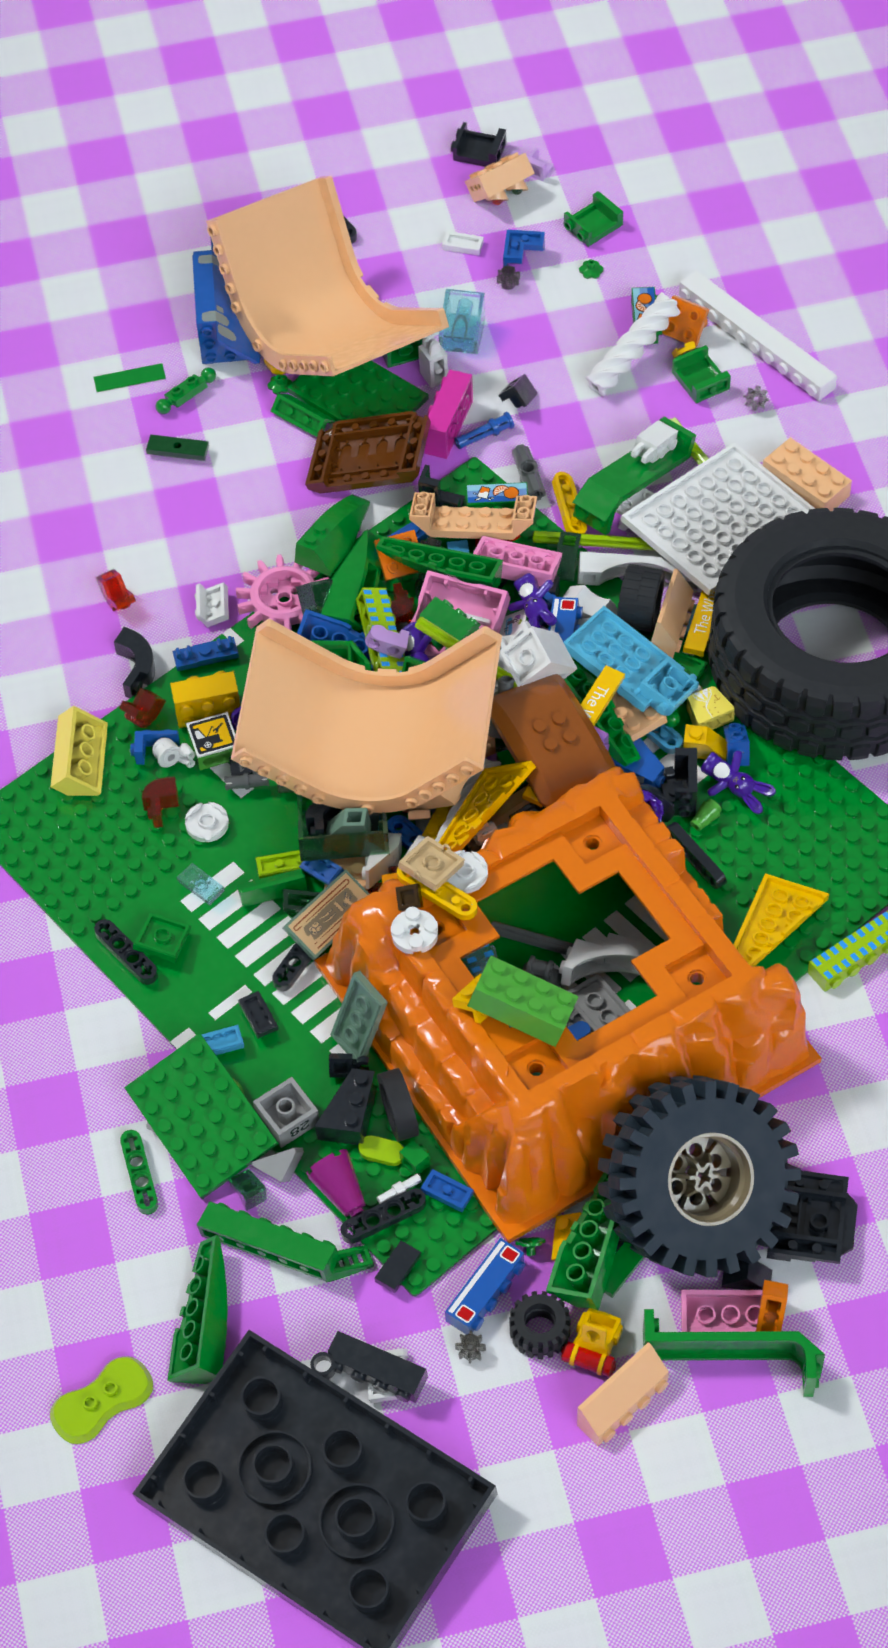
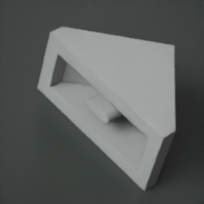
[252,1148,304,1182]

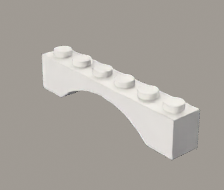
[578,552,702,592]

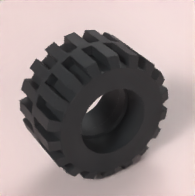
[509,1291,571,1359]

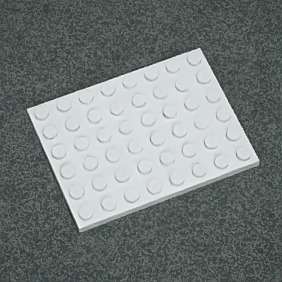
[620,442,815,595]

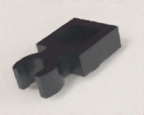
[329,1053,369,1078]

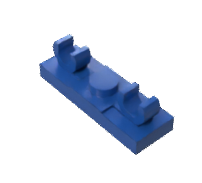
[172,636,239,672]

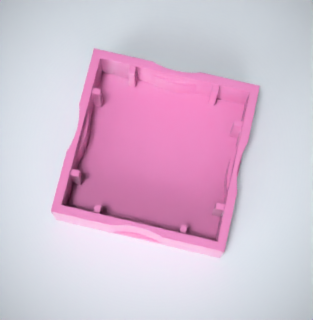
[406,570,511,660]

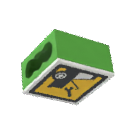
[186,712,235,770]

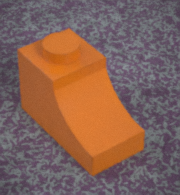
[755,1280,788,1332]

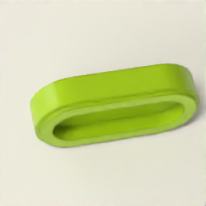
[359,1136,404,1166]

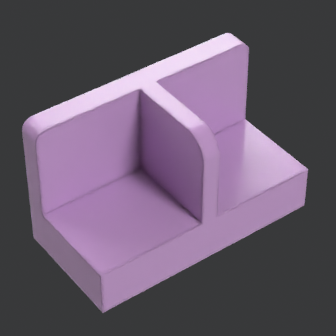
[510,148,553,181]

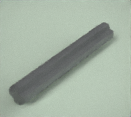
[491,921,574,955]

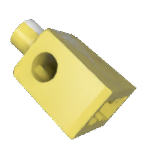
[686,685,735,730]

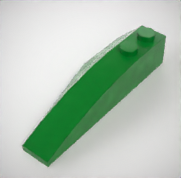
[294,494,370,577]
[376,536,503,588]
[564,658,641,767]
[546,1172,619,1310]
[167,1235,228,1384]

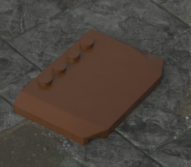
[305,411,431,494]

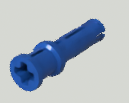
[454,411,514,449]

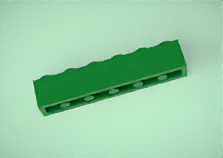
[197,1201,340,1282]

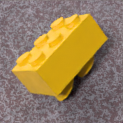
[170,671,240,728]

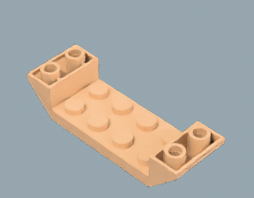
[409,492,537,540]

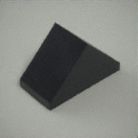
[722,1260,773,1290]

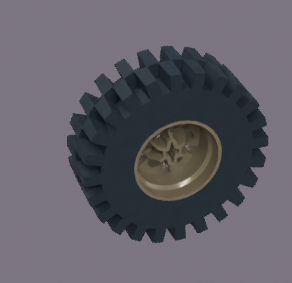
[598,1075,801,1277]

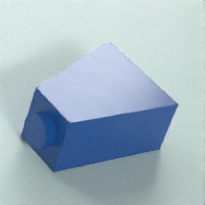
[611,738,666,788]

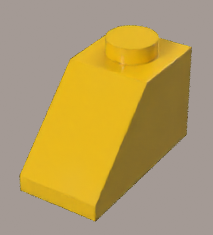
[683,724,727,761]

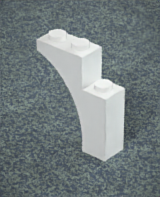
[559,933,656,986]

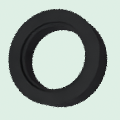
[377,1068,419,1142]

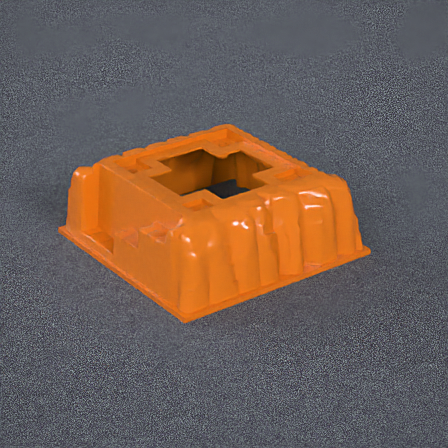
[314,766,822,1243]

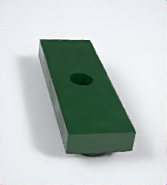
[146,434,209,461]

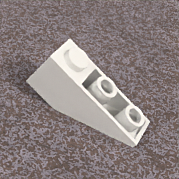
[362,832,402,889]

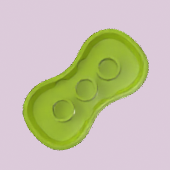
[50,1356,153,1444]

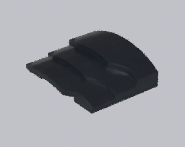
[766,1170,858,1264]

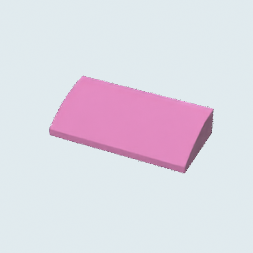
[473,536,562,587]
[681,1289,762,1332]

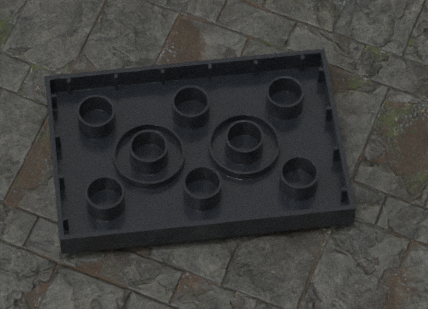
[132,1330,498,1648]

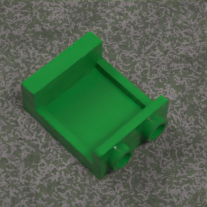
[563,191,623,247]
[672,345,731,403]

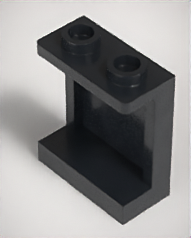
[451,122,507,167]
[674,748,698,817]

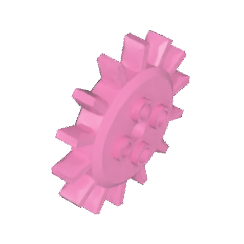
[236,554,330,630]

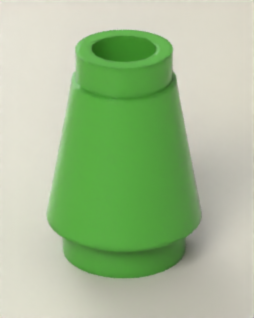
[690,799,722,831]

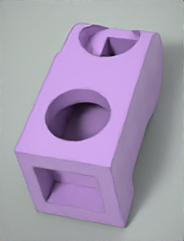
[365,625,409,659]

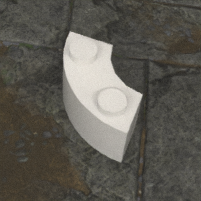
[563,585,618,618]

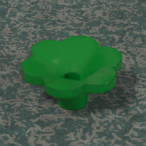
[579,259,603,279]
[267,374,292,395]
[515,1237,546,1256]

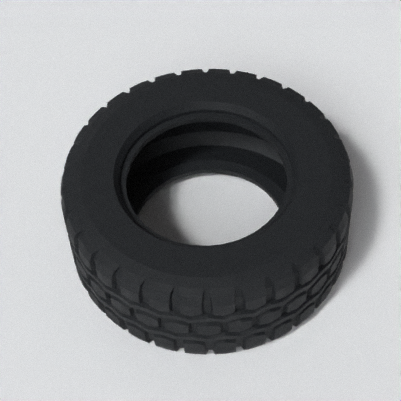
[708,508,888,760]

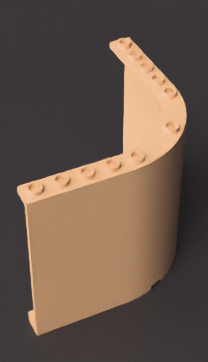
[206,176,449,376]
[231,619,502,815]

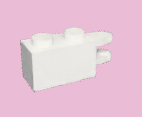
[418,334,448,388]
[631,420,678,464]

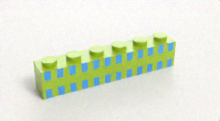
[356,588,405,672]
[808,910,888,992]

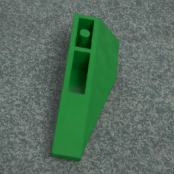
[319,529,381,633]

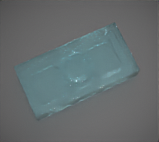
[177,863,225,906]

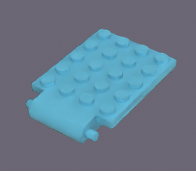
[563,606,699,716]

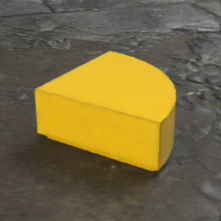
[672,341,696,358]

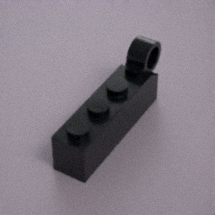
[310,1331,428,1403]

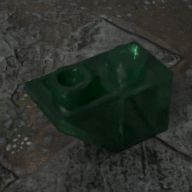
[556,531,581,582]

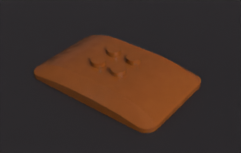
[490,674,615,807]

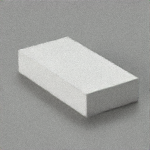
[442,231,484,256]

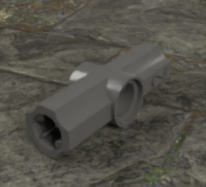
[512,444,546,501]

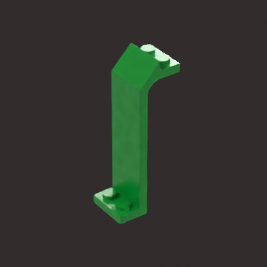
[572,416,697,535]
[643,1309,825,1397]

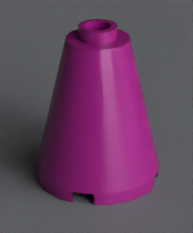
[306,1149,365,1218]

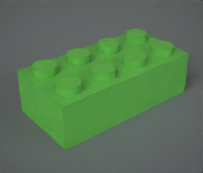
[467,956,579,1047]

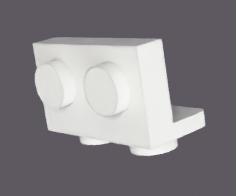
[195,582,229,628]

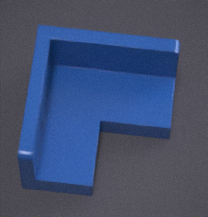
[503,230,545,273]

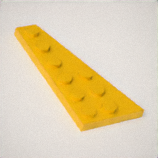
[438,761,536,852]
[733,873,829,967]

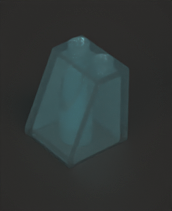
[439,289,485,354]

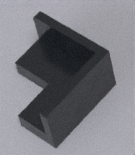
[418,464,465,507]

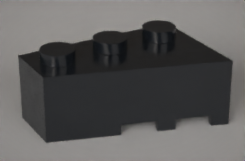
[314,1068,378,1145]

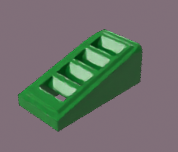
[326,1245,374,1283]

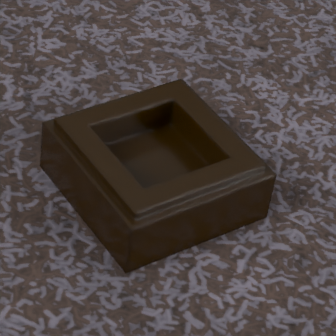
[395,883,423,911]

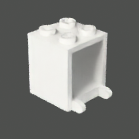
[500,620,577,687]

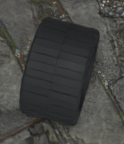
[617,564,665,632]

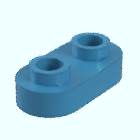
[646,724,683,754]

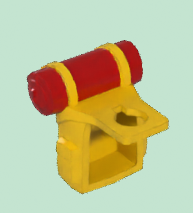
[561,1308,623,1377]

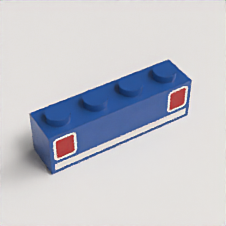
[548,597,583,642]
[445,1238,526,1337]

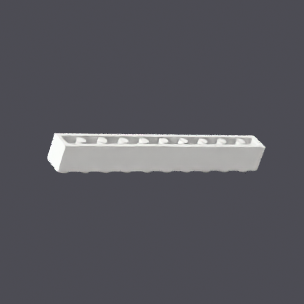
[679,270,837,401]

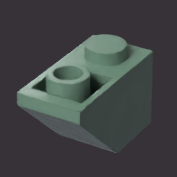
[325,808,372,842]

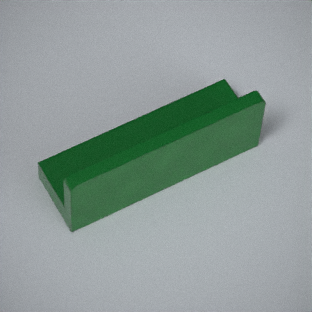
[270,393,335,437]
[237,869,307,907]

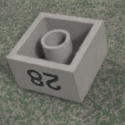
[253,1077,319,1148]

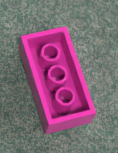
[424,369,473,459]

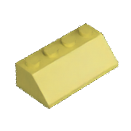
[51,706,108,796]

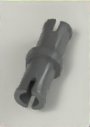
[224,773,269,791]

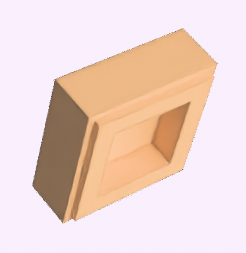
[408,809,431,821]

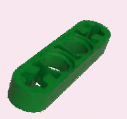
[120,1130,158,1215]

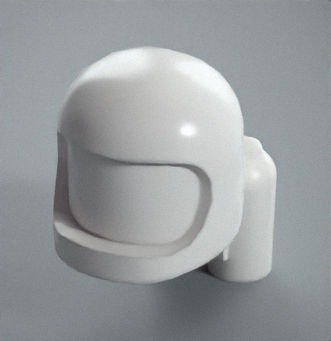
[152,738,196,768]

